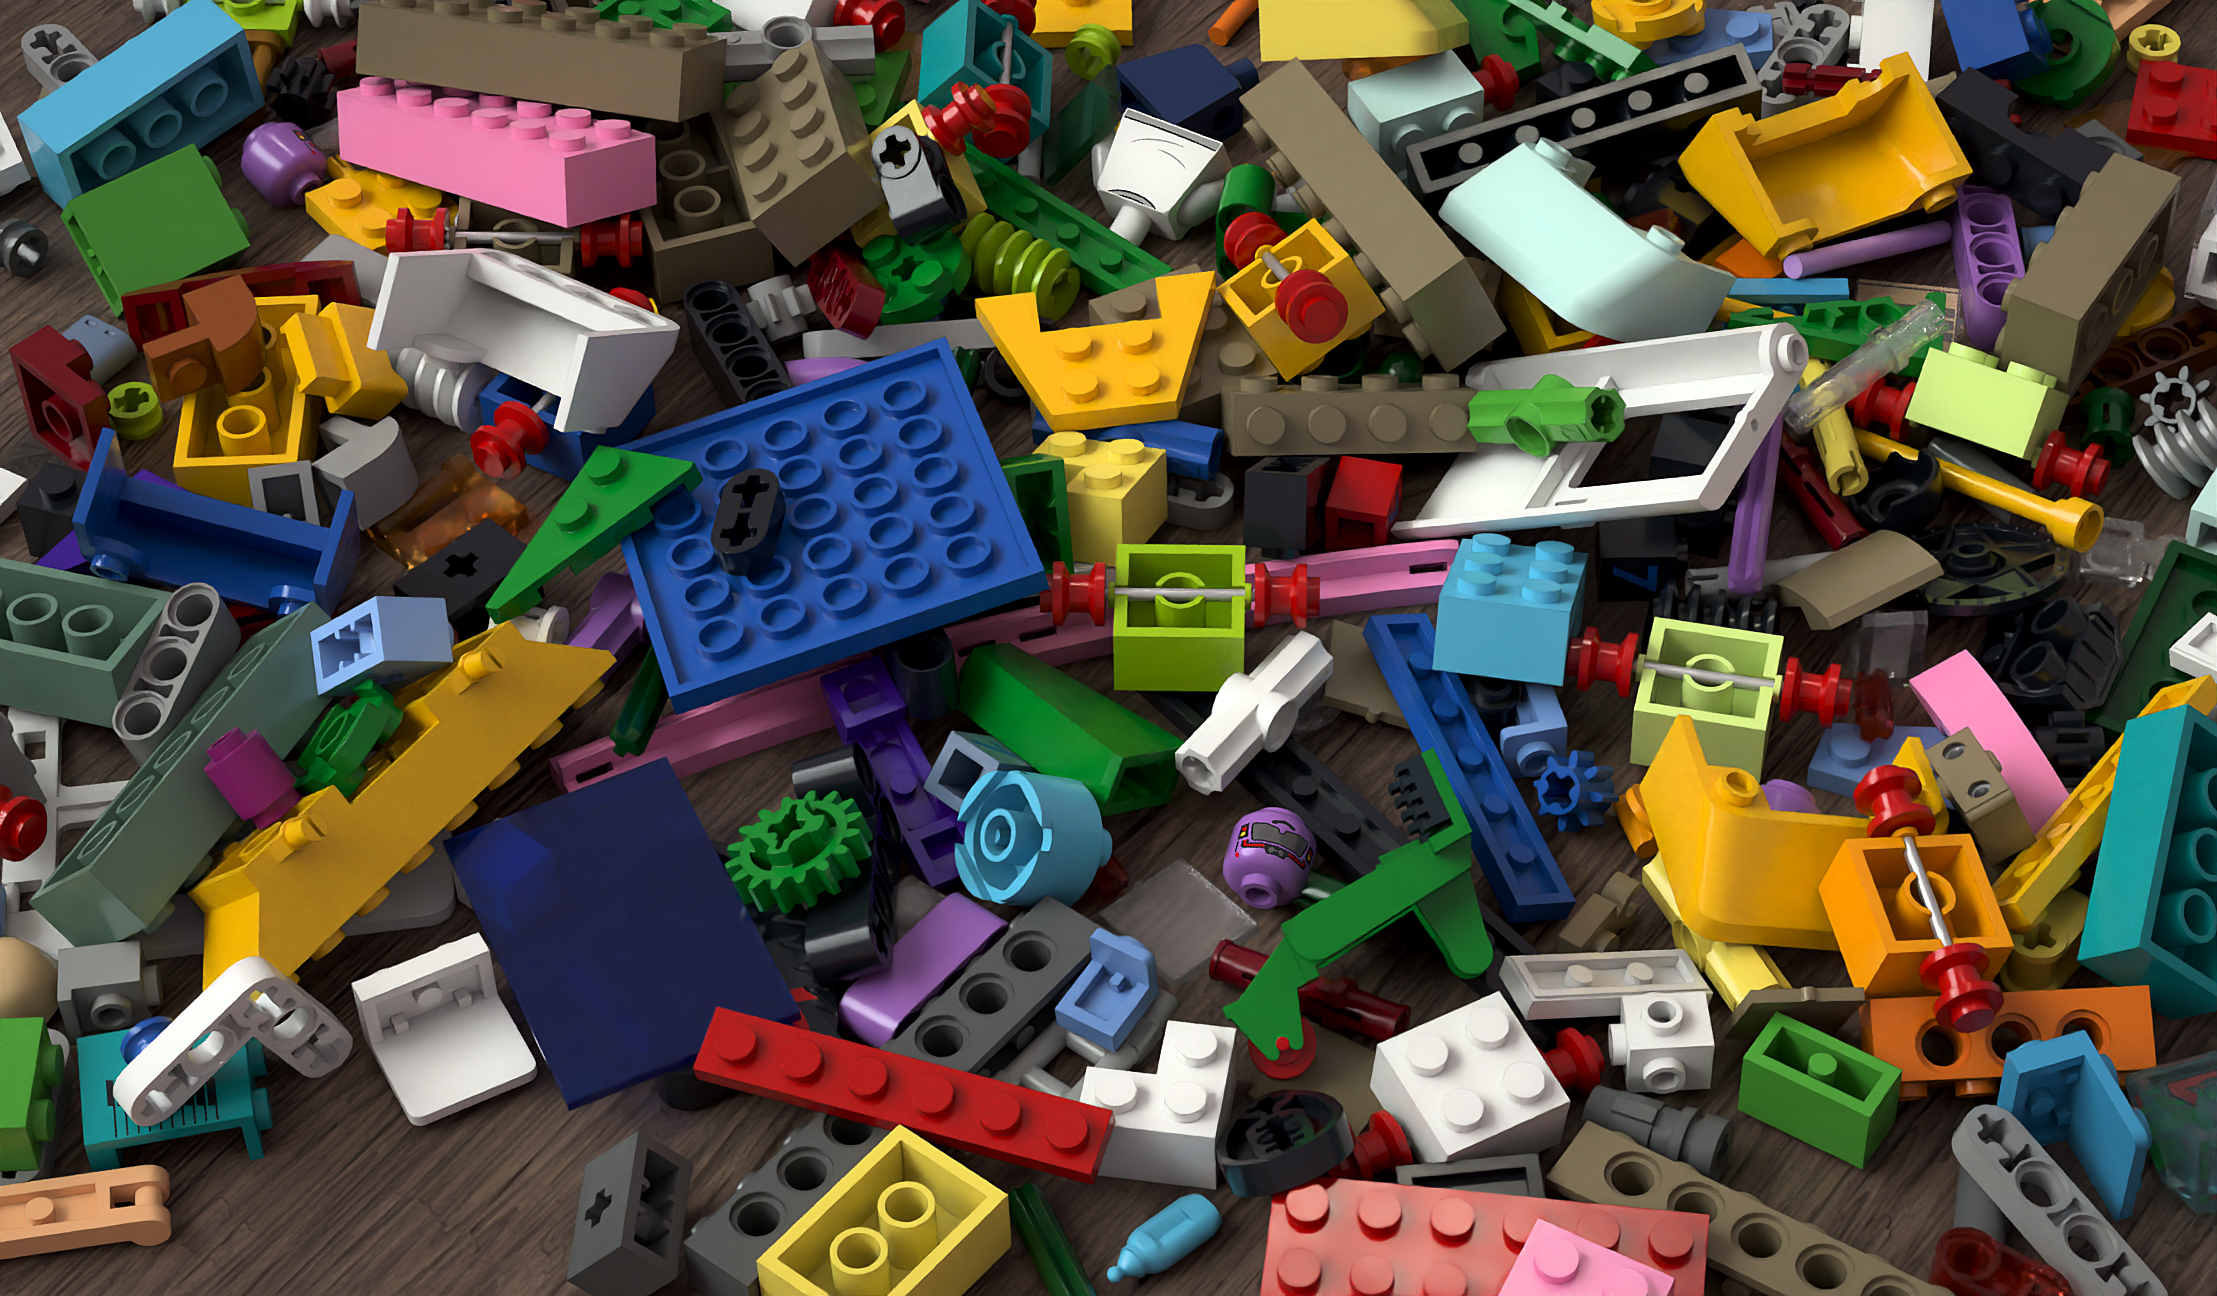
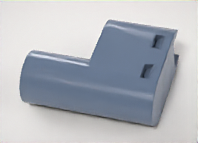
[61,315,138,386]

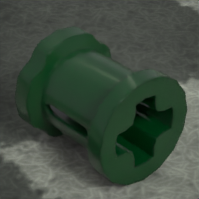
[2079,387,2136,469]

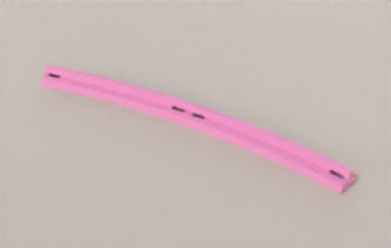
[548,538,1459,818]

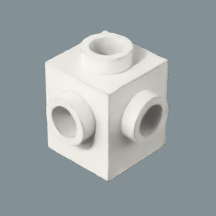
[1608,991,1715,1094]

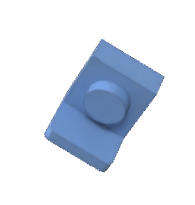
[1500,681,1568,779]

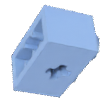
[310,596,454,696]

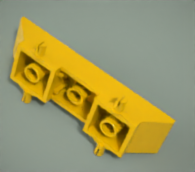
[187,620,617,1002]

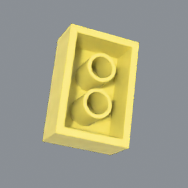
[756,1124,1012,1296]

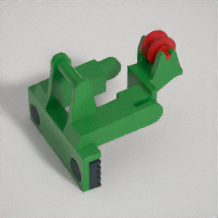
[1222,748,1494,1080]

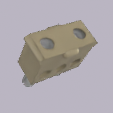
[1923,726,2037,866]

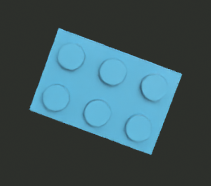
[1432,533,1589,686]

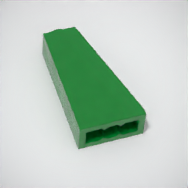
[957,642,1185,817]

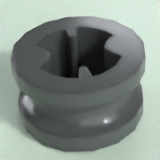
[0,218,49,277]

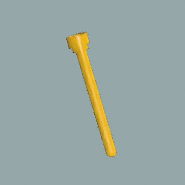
[1852,427,2104,553]

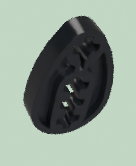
[1216,1089,1357,1197]

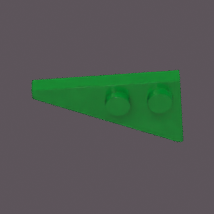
[1726,292,1946,378]
[485,445,703,625]

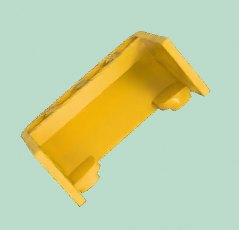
[1639,714,1949,951]

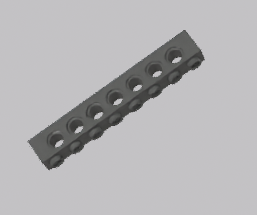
[683,895,1110,1296]

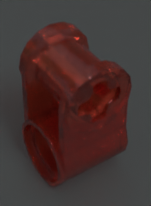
[1927,1227,2074,1296]

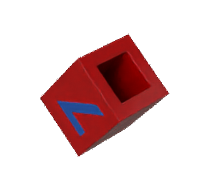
[1325,455,1403,552]

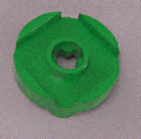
[2012,0,2121,110]
[862,229,971,326]
[293,678,404,798]

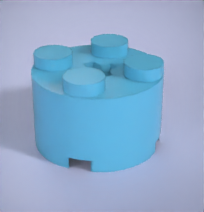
[955,770,1112,908]

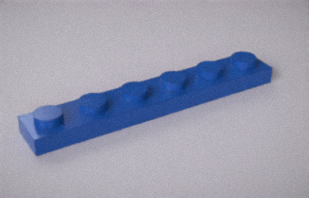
[1362,613,1576,923]

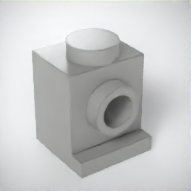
[57,939,163,1044]

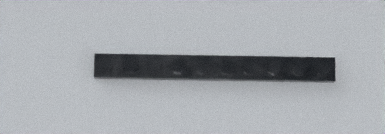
[1136,691,1598,1053]

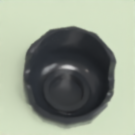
[1848,448,1945,536]

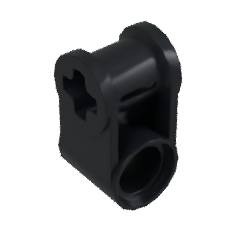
[871,125,967,247]

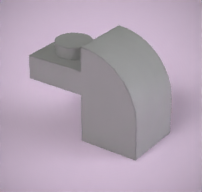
[311,415,419,531]

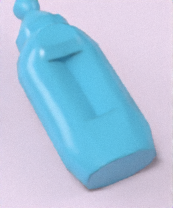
[1107,1193,1223,1284]

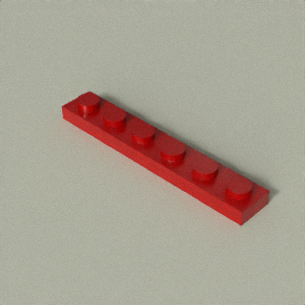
[693,1006,1116,1185]

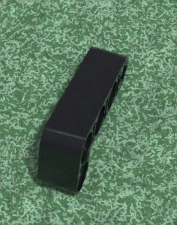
[791,742,902,988]

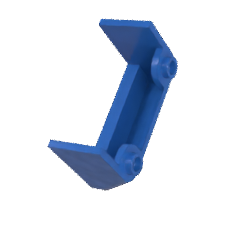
[72,427,361,620]

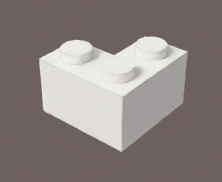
[1079,1020,1237,1190]

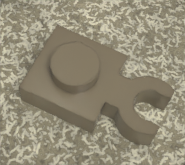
[1556,871,1642,954]

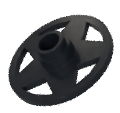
[1892,523,2070,617]

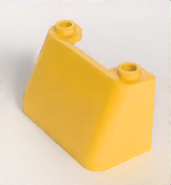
[1677,51,1973,263]

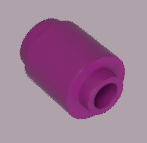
[203,727,302,830]

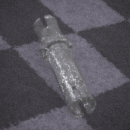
[1781,299,1949,435]

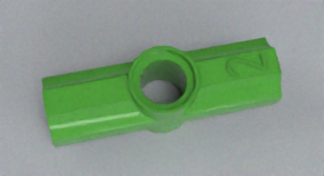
[1467,374,1626,458]

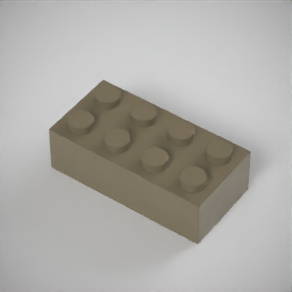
[720,39,887,267]
[1994,152,2182,404]

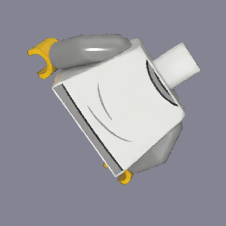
[1091,107,1233,247]

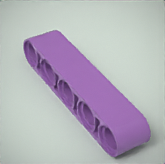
[1944,174,2025,352]

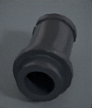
[1468,675,1520,748]

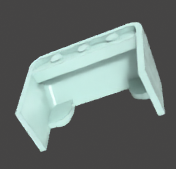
[1438,137,1737,343]

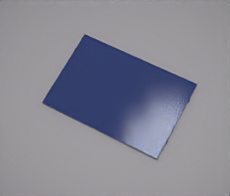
[442,756,802,1111]

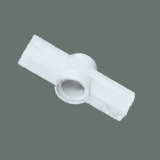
[1175,630,1333,796]

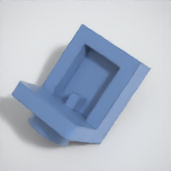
[1055,928,1159,1053]

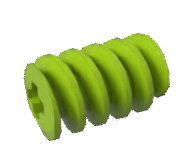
[959,212,1081,322]

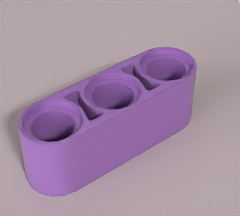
[838,892,1010,1049]

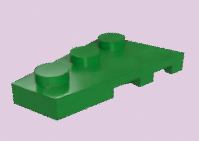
[1506,0,1659,84]

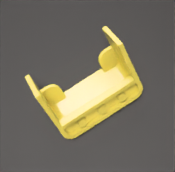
[1258,0,1469,62]

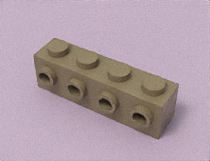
[1220,373,1478,456]

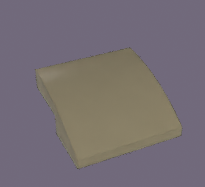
[1771,530,1944,630]

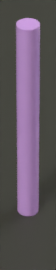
[1783,220,1952,279]

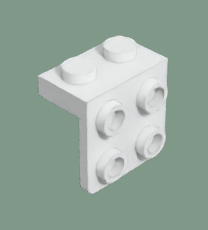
[351,932,537,1126]

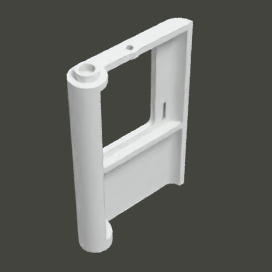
[1390,322,1809,541]

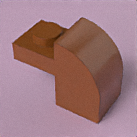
[143,274,267,404]

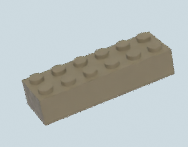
[356,0,727,122]
[1238,57,1507,373]

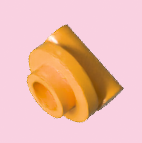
[1612,784,1659,859]

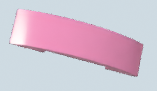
[1909,649,2100,868]

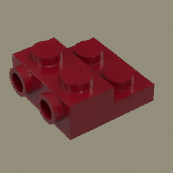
[9,325,122,472]

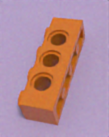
[1859,985,2157,1101]

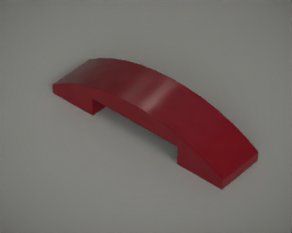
[121,260,364,353]

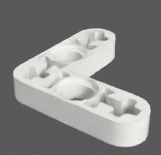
[113,956,353,1127]

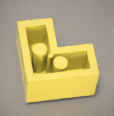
[1032,431,1168,567]

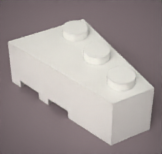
[1847,0,1934,82]

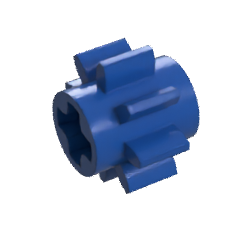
[1533,750,1619,833]

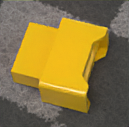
[279,302,408,420]

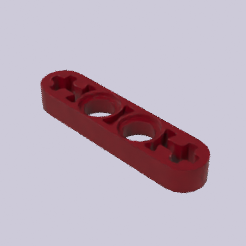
[807,243,885,340]

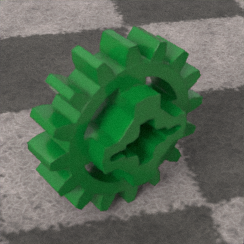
[725,790,873,913]

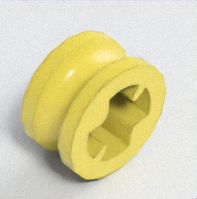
[2126,24,2181,74]

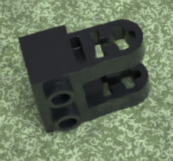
[1649,404,1746,559]

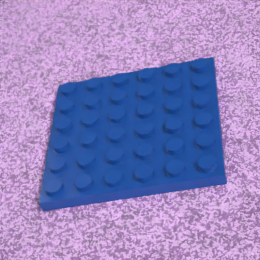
[614,337,1050,715]

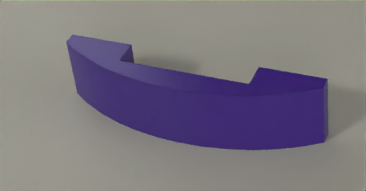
[820,655,967,894]

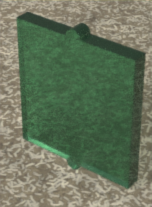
[1041,63,1121,187]

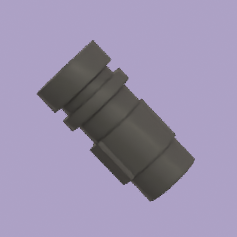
[1580,1084,1735,1182]

